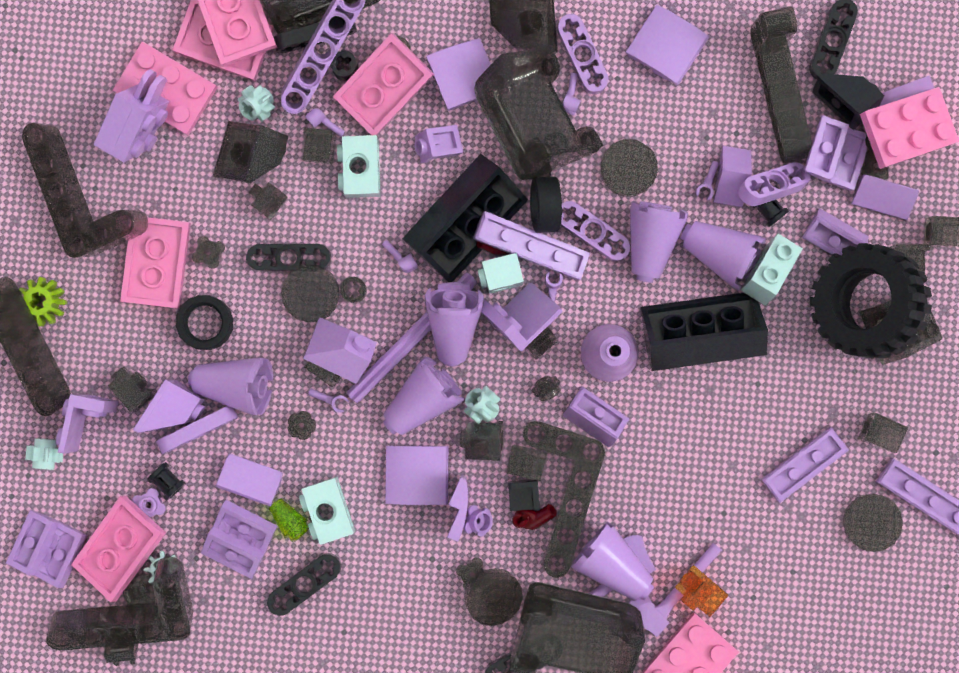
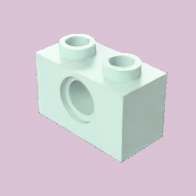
[337,135,381,198]
[741,234,803,305]
[478,253,524,294]
[299,477,355,545]

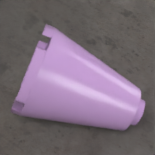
[630,201,688,283]
[680,221,766,291]
[425,282,484,367]
[581,324,638,382]
[383,356,464,435]
[188,357,273,416]
[571,522,654,601]

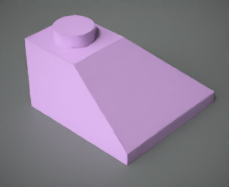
[303,317,377,384]
[133,379,205,433]

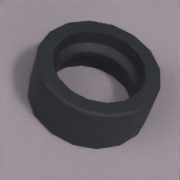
[530,176,562,233]
[176,295,233,350]

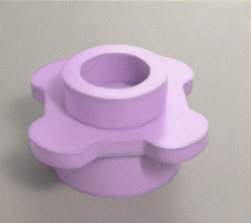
[132,488,166,518]
[463,505,493,537]

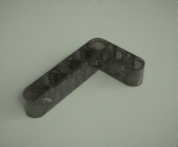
[750,6,812,163]
[22,123,148,258]
[0,277,71,417]
[522,421,605,578]
[46,557,193,650]

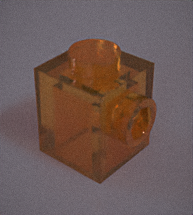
[675,565,729,617]

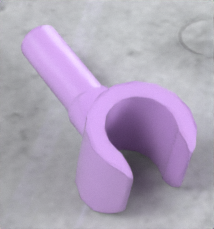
[562,73,581,115]
[306,108,345,137]
[695,161,719,200]
[382,240,418,273]
[545,272,563,302]
[308,389,348,413]

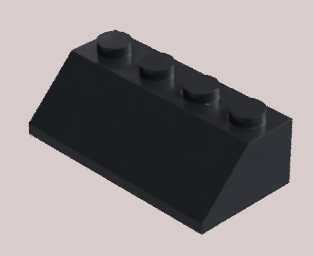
[402,154,528,282]
[641,292,768,371]

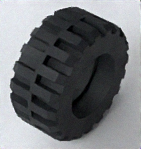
[810,243,932,359]

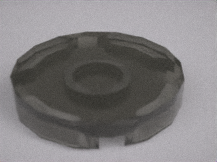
[600,139,658,197]
[281,264,340,322]
[843,493,903,552]
[464,568,523,626]

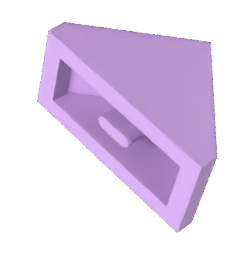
[713,146,752,207]

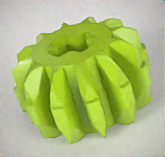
[15,277,67,327]

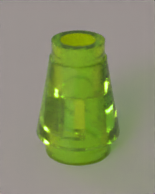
[268,498,309,542]

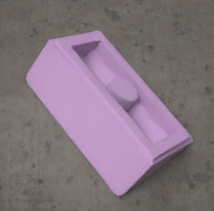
[851,174,919,221]
[802,208,869,255]
[563,386,629,447]
[216,454,283,507]

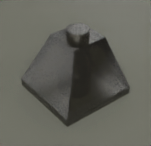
[489,0,558,53]
[213,121,289,183]

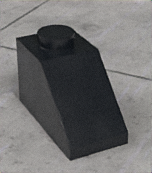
[812,73,885,130]

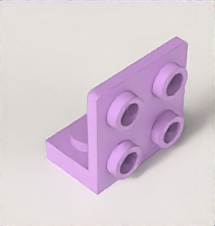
[481,283,562,352]
[56,394,119,454]

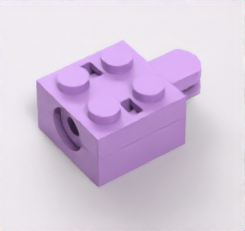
[94,69,169,163]

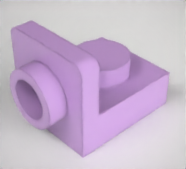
[415,125,463,163]

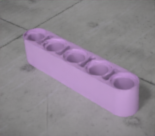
[281,0,365,114]

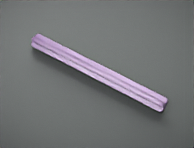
[347,272,477,403]

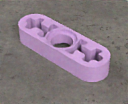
[557,14,608,94]
[738,162,811,206]
[561,201,630,261]
[156,406,238,455]

